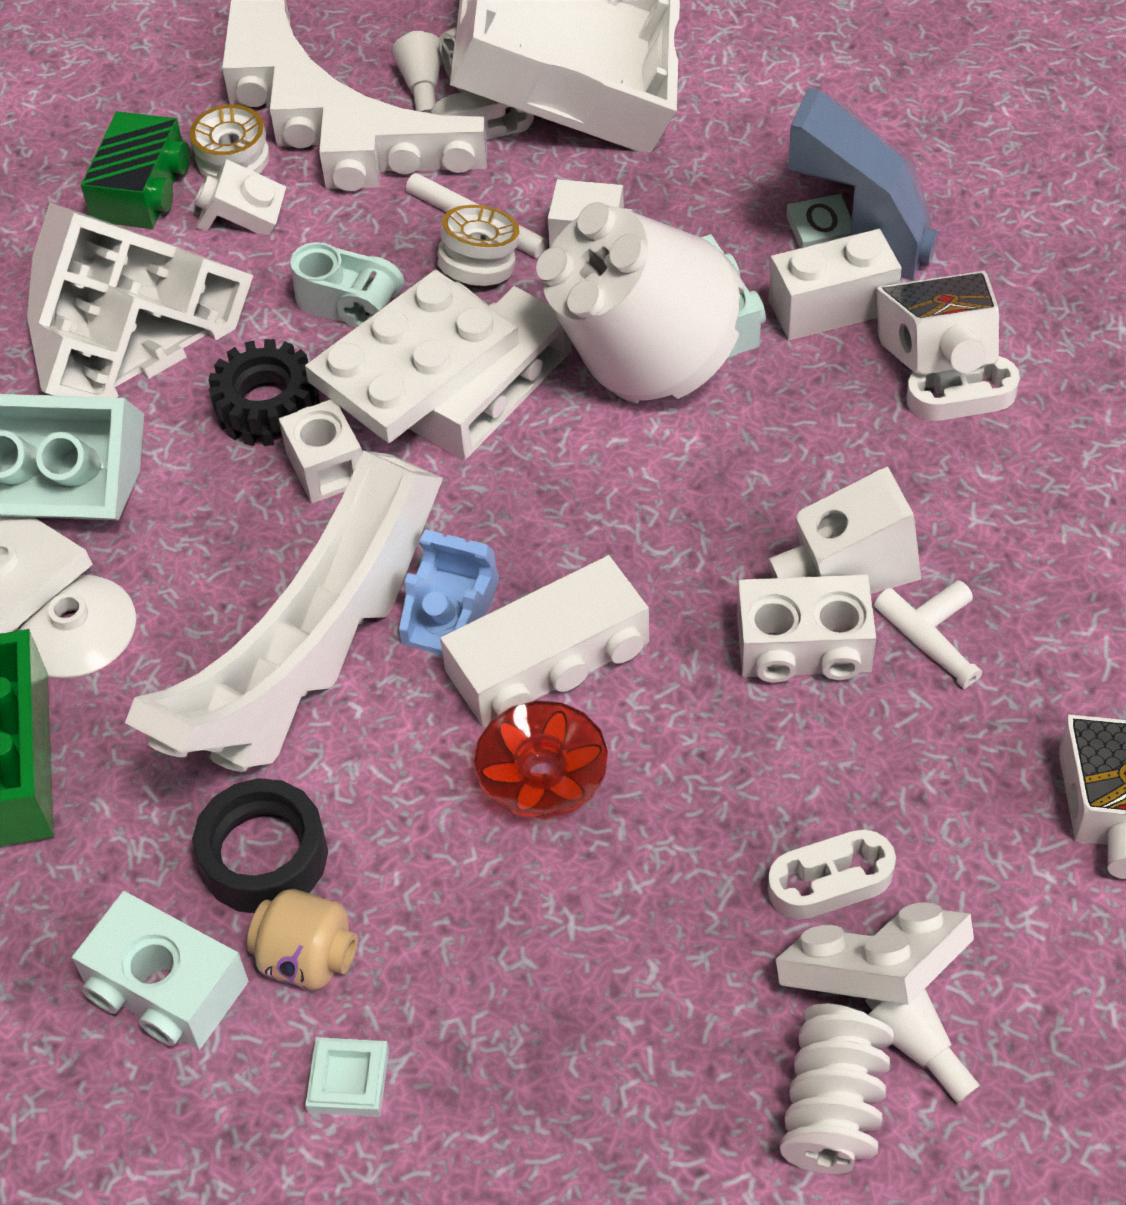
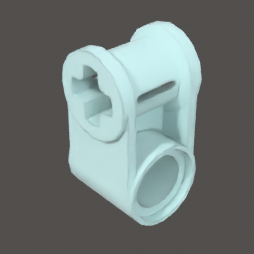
[290,242,405,327]

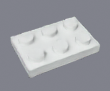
[305,269,519,444]

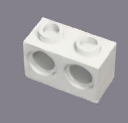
[737,575,876,683]

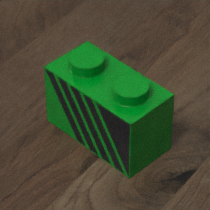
[81,111,190,229]

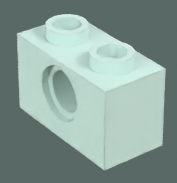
[72,890,249,1050]

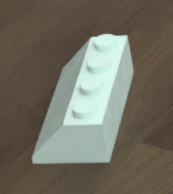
[0,394,144,521]

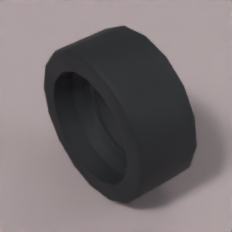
[192,778,328,913]

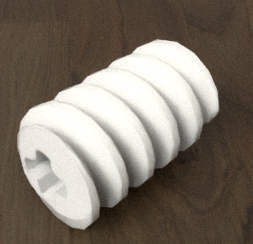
[780,1003,894,1176]

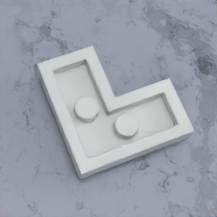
[776,902,974,1005]

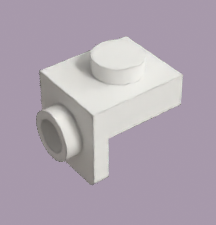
[194,159,286,235]

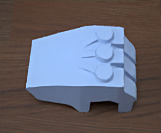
[399,529,499,656]

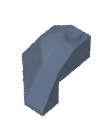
[788,87,939,280]

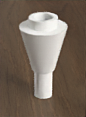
[392,31,441,113]
[865,989,980,1104]

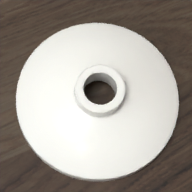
[14,575,136,678]

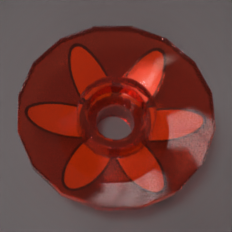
[474,700,608,819]

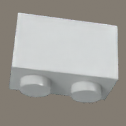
[769,229,902,341]

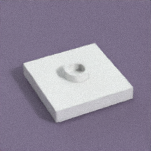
[0,516,93,634]

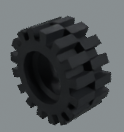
[208,339,320,446]

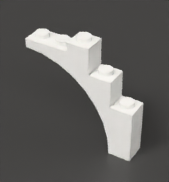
[222,0,487,191]
[125,451,443,772]

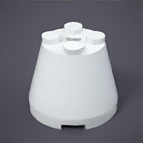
[536,202,744,404]

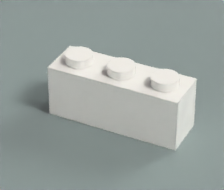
[409,286,572,460]
[440,555,649,726]

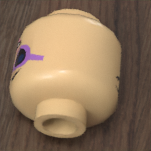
[247,889,358,991]

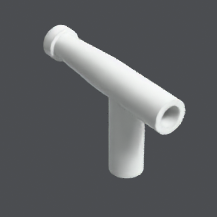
[874,580,982,689]

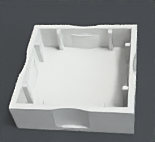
[450,0,680,152]

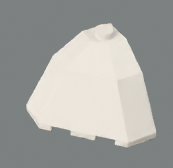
[27,203,253,398]

